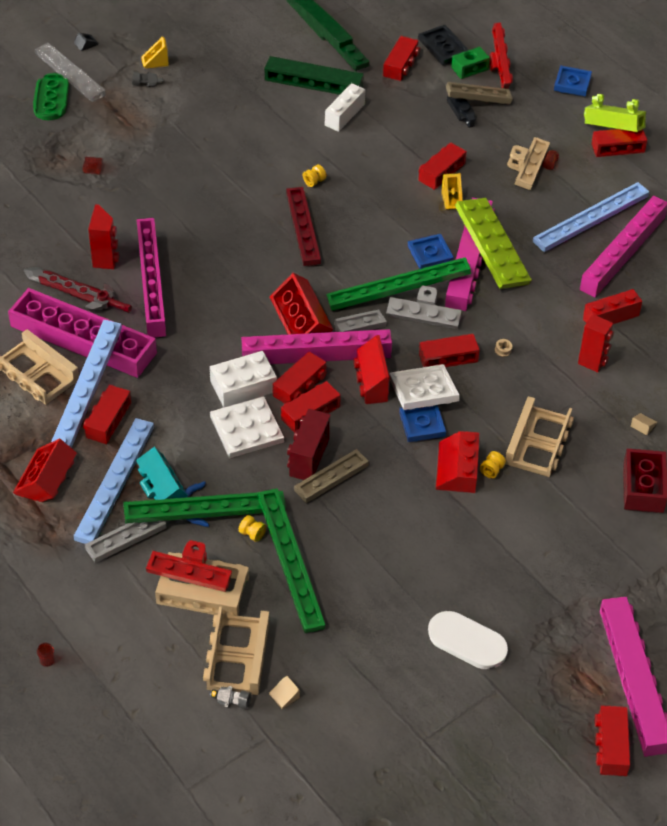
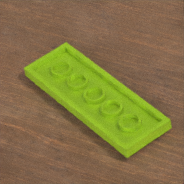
[455,198,532,289]

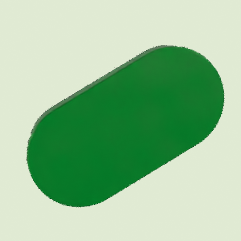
[33,73,69,121]

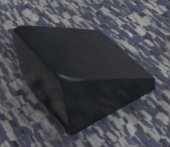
[74,33,98,51]

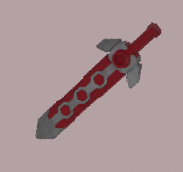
[24,267,132,313]

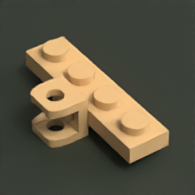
[507,137,550,190]

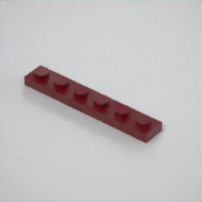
[286,187,321,266]

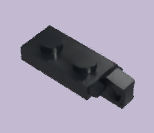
[447,96,476,128]

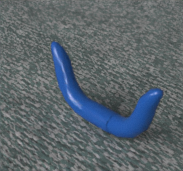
[185,481,209,527]

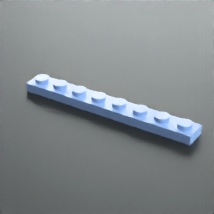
[533,182,649,252]
[51,320,122,448]
[74,418,154,544]

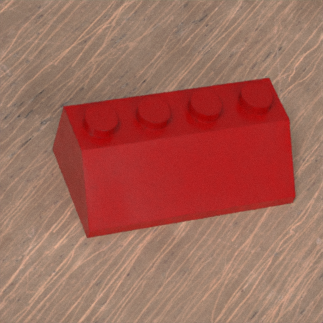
[269,273,333,335]

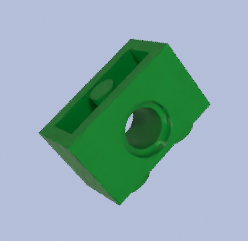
[451,47,490,79]

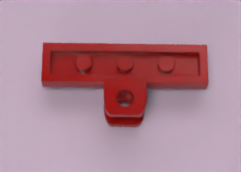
[489,22,513,89]
[146,540,232,592]

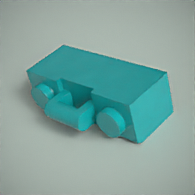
[136,446,188,500]

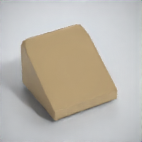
[631,413,657,435]
[269,676,300,709]

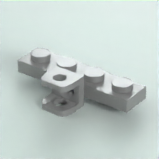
[386,286,461,329]

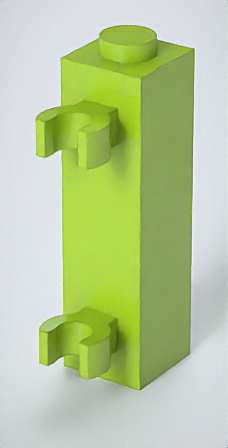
[584,94,646,132]

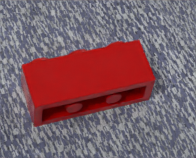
[383,36,420,81]
[591,129,647,157]
[418,142,467,190]
[583,289,642,324]
[578,315,614,372]
[419,334,480,367]
[273,351,327,404]
[281,381,341,433]
[83,385,131,444]
[595,705,630,776]

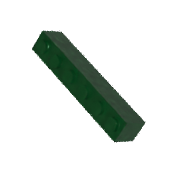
[264,56,364,95]

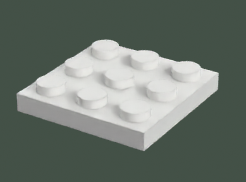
[389,364,459,410]
[210,396,284,459]

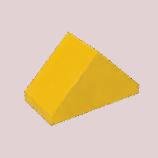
[141,36,169,69]
[441,173,463,209]

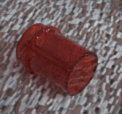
[543,150,559,170]
[37,642,55,667]

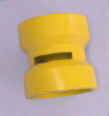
[303,164,327,187]
[480,451,506,479]
[238,515,267,542]

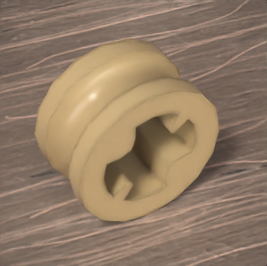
[495,339,512,357]

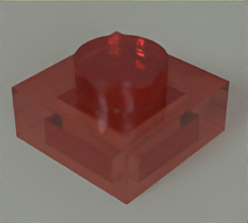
[83,157,103,174]

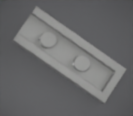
[334,309,387,332]

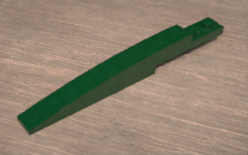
[286,0,370,71]

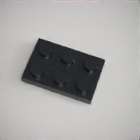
[418,25,469,65]

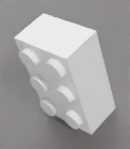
[210,351,277,408]

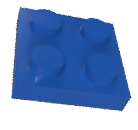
[554,65,592,96]
[408,234,454,269]
[399,405,446,442]

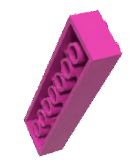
[8,288,157,378]

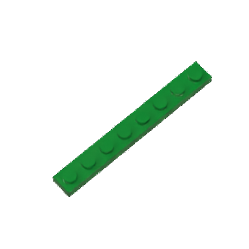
[326,257,471,311]
[258,488,325,633]
[123,491,286,523]

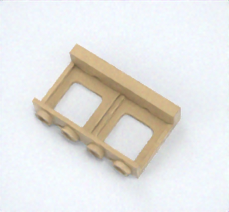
[0,329,79,405]
[505,396,574,477]
[155,552,249,616]
[203,607,269,695]

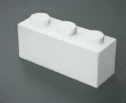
[325,83,365,132]

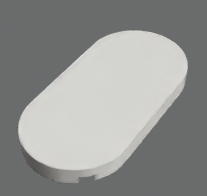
[428,611,508,669]

